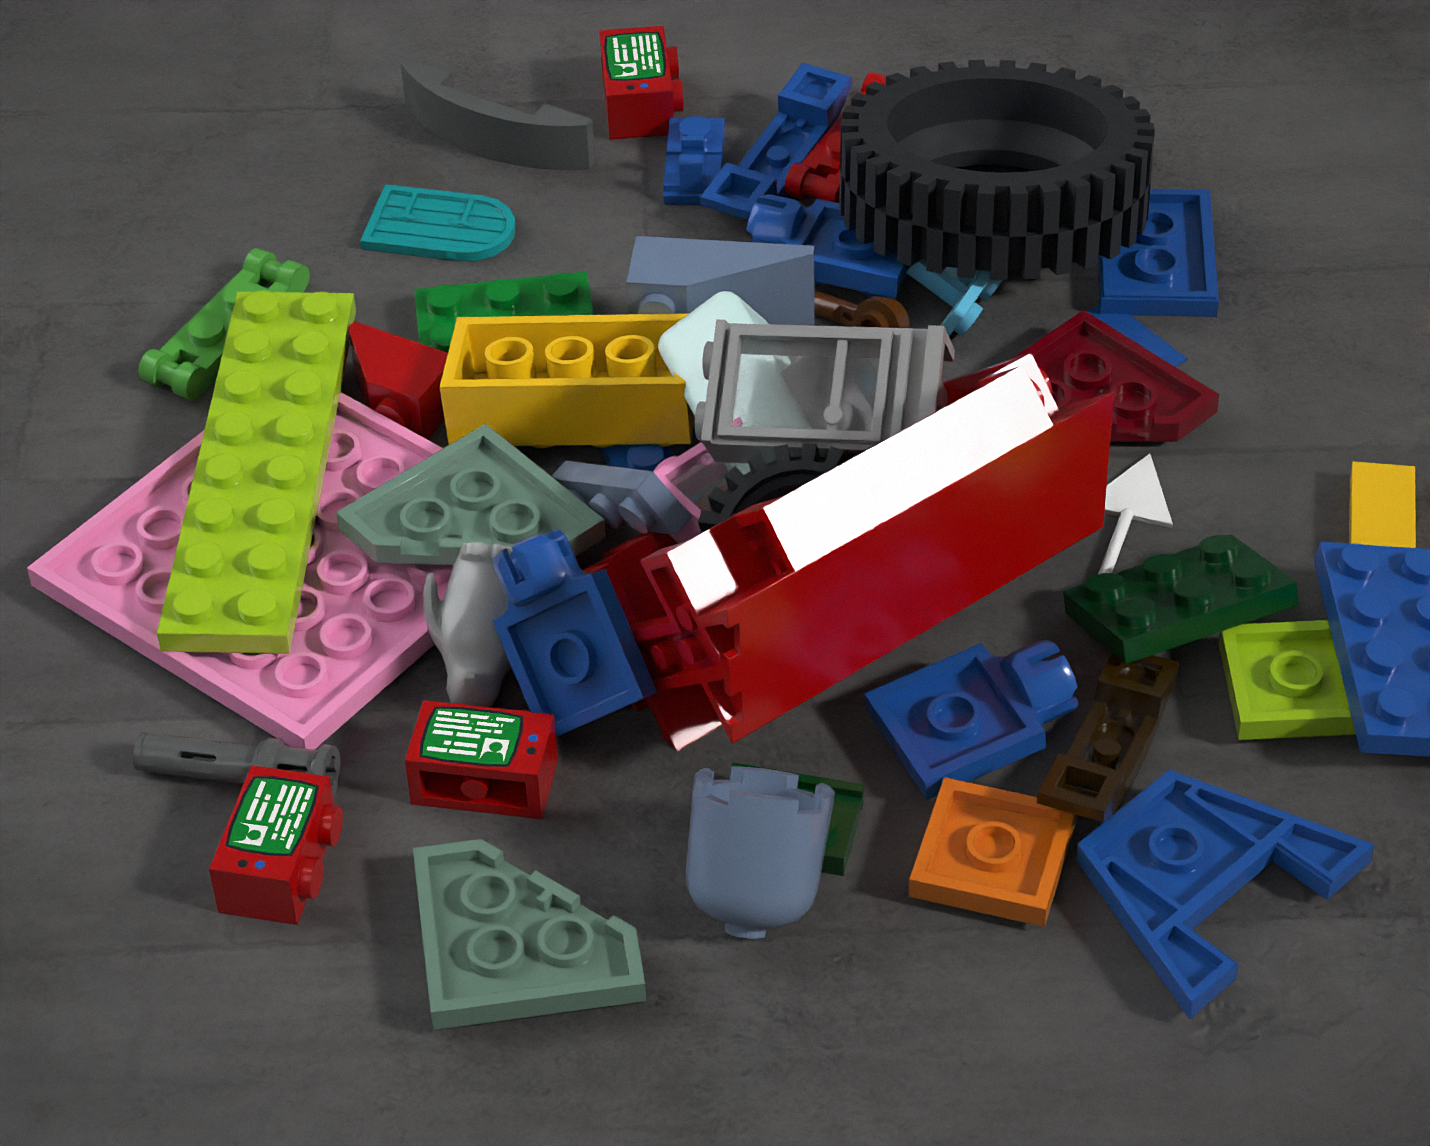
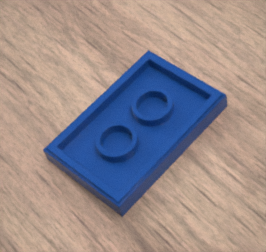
[1098,189,1219,317]

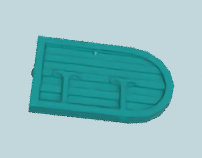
[360,184,516,261]

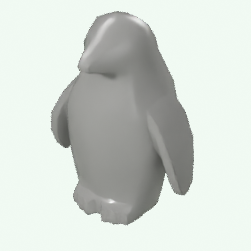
[423,542,513,708]

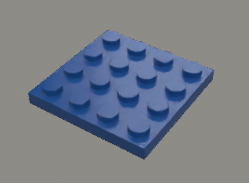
[1313,542,1430,757]

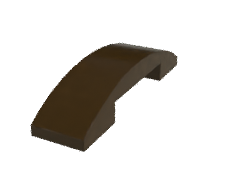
[1037,653,1179,822]

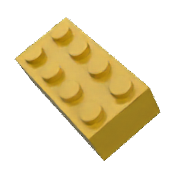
[440,313,695,448]

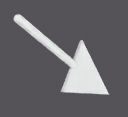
[1098,453,1173,574]

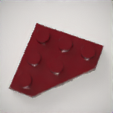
[1012,310,1219,442]

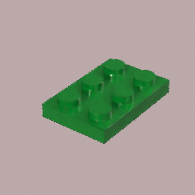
[414,271,594,353]

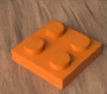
[909,777,1077,927]

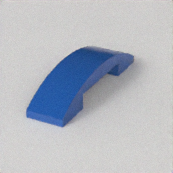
[700,63,852,220]

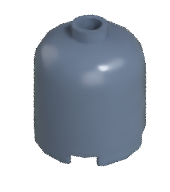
[686,766,835,939]

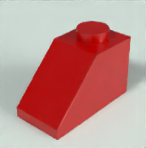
[348,321,448,440]

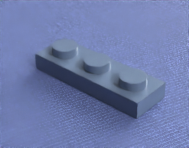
[551,461,692,535]

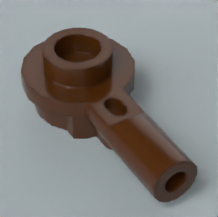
[815,291,910,328]

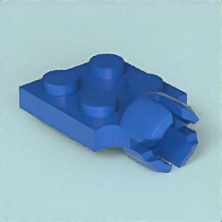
[747,194,910,299]
[492,530,658,737]
[864,640,1079,800]

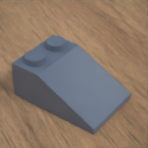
[626,236,815,326]

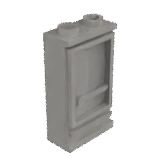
[695,319,955,464]

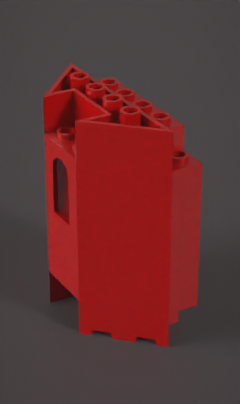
[583,353,1114,751]

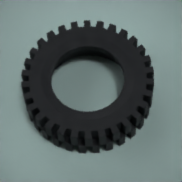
[839,60,1155,280]

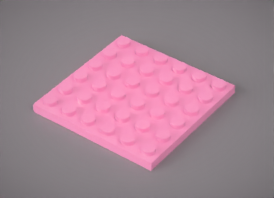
[27,392,454,750]

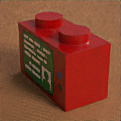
[599,25,684,140]
[405,700,558,819]
[209,765,343,925]

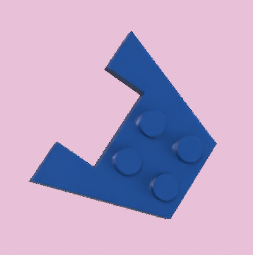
[1076,769,1374,1020]

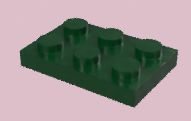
[1063,534,1299,664]

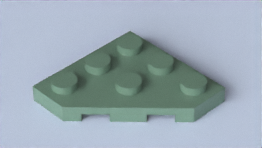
[336,424,606,565]
[413,839,646,1030]

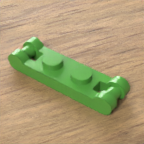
[138,248,310,401]

